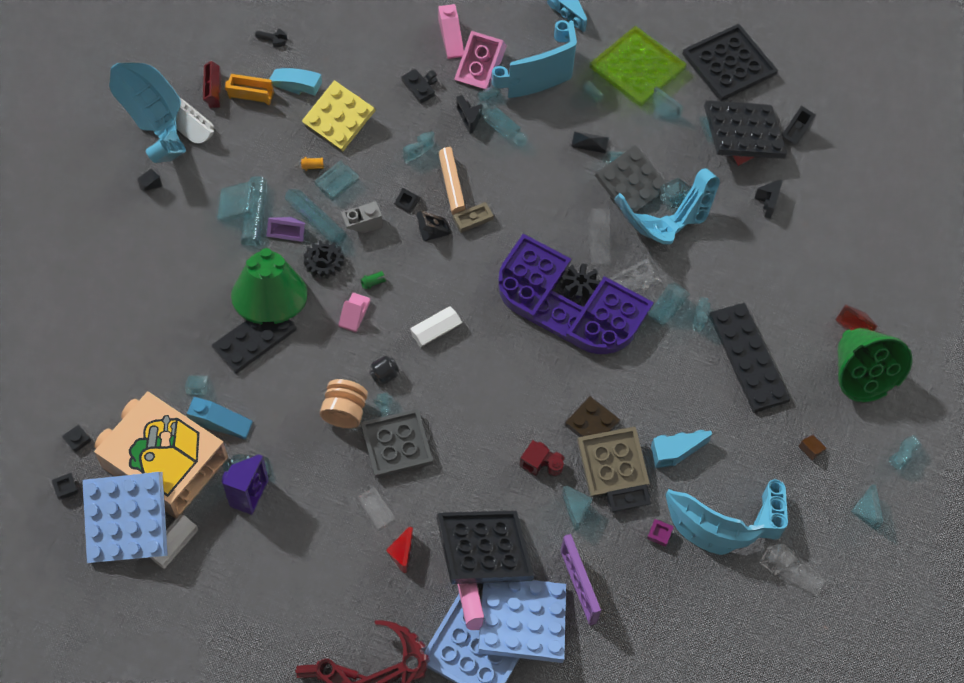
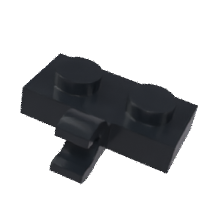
[401,69,438,104]

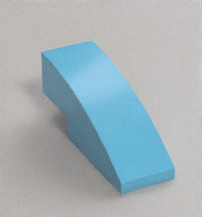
[269,68,322,96]

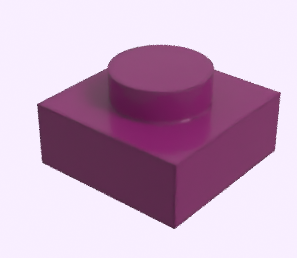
[647,519,674,547]

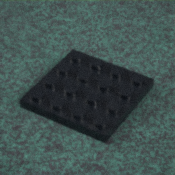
[682,24,778,101]
[704,100,787,159]
[436,511,534,584]

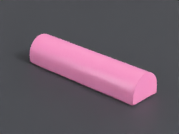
[457,583,484,630]

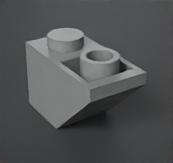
[341,201,383,233]

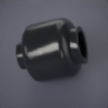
[369,356,400,384]

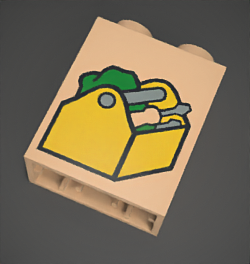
[94,391,228,519]

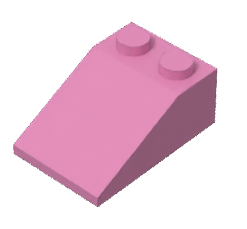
[454,31,507,90]

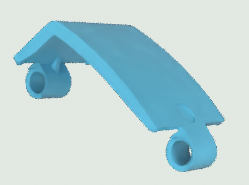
[491,20,577,98]

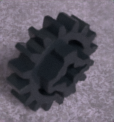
[303,240,344,279]

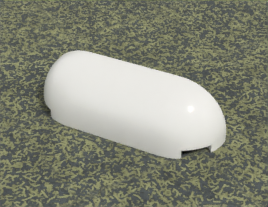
[176,98,214,143]

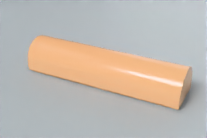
[438,146,466,215]

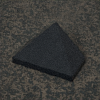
[571,131,609,153]

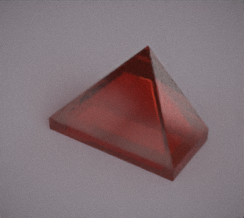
[835,304,878,331]

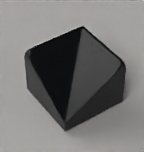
[137,169,163,191]

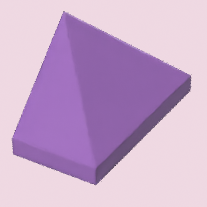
[267,217,305,242]

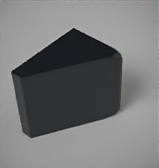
[394,188,421,212]

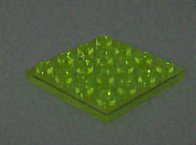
[589,26,687,107]

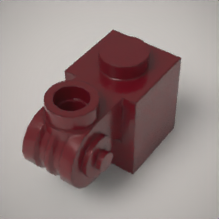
[519,440,565,476]

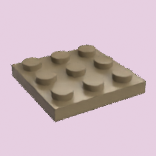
[577,426,650,497]

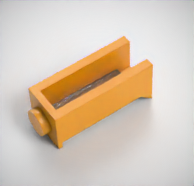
[225,74,274,106]

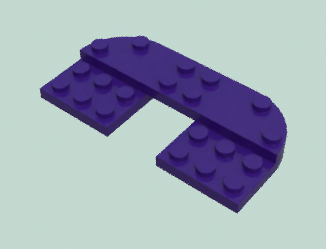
[498,234,654,354]

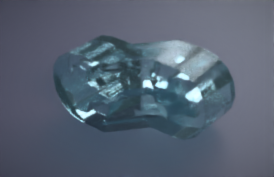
[889,435,922,469]

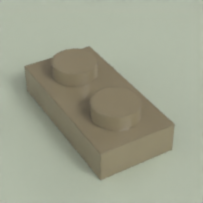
[453,202,494,233]

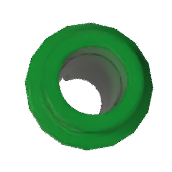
[360,271,386,290]

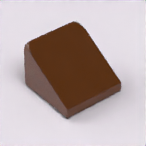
[798,435,827,461]

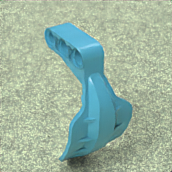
[109,63,186,163]
[614,168,720,245]
[665,479,788,555]

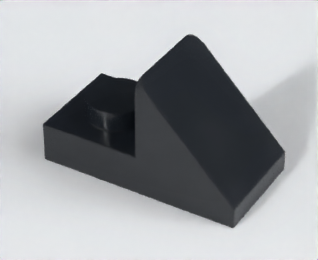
[456,95,483,134]
[782,105,816,145]
[755,179,783,219]
[416,211,451,241]

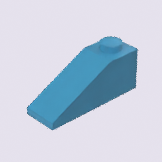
[187,397,253,439]

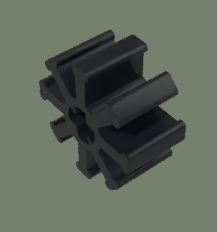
[561,263,600,305]

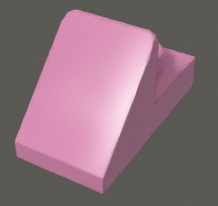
[338,293,370,333]

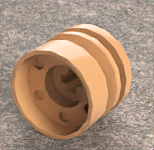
[320,379,368,428]

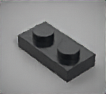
[606,484,651,513]

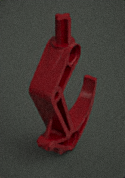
[296,620,430,683]

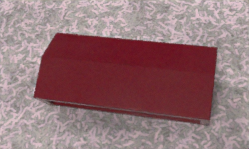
[203,61,221,108]

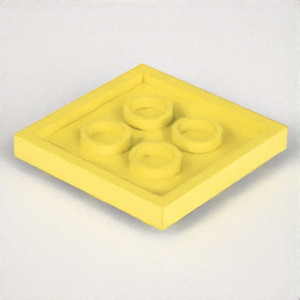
[302,80,376,151]

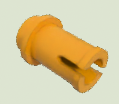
[301,157,323,171]

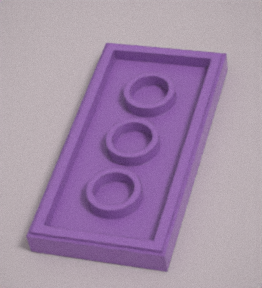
[560,534,601,626]

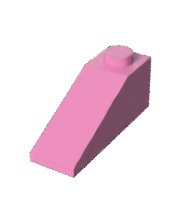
[438,4,464,59]

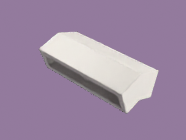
[410,306,462,348]
[150,514,198,569]

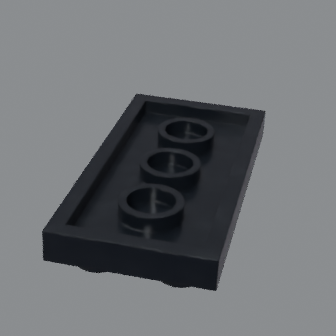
[212,319,297,374]

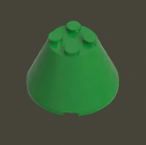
[231,248,307,324]
[837,328,913,402]

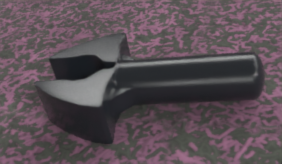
[255,29,288,47]

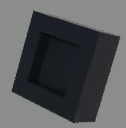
[62,424,91,453]
[52,473,79,500]

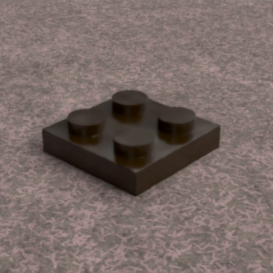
[565,396,620,437]

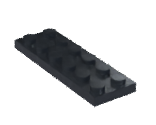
[709,303,790,413]

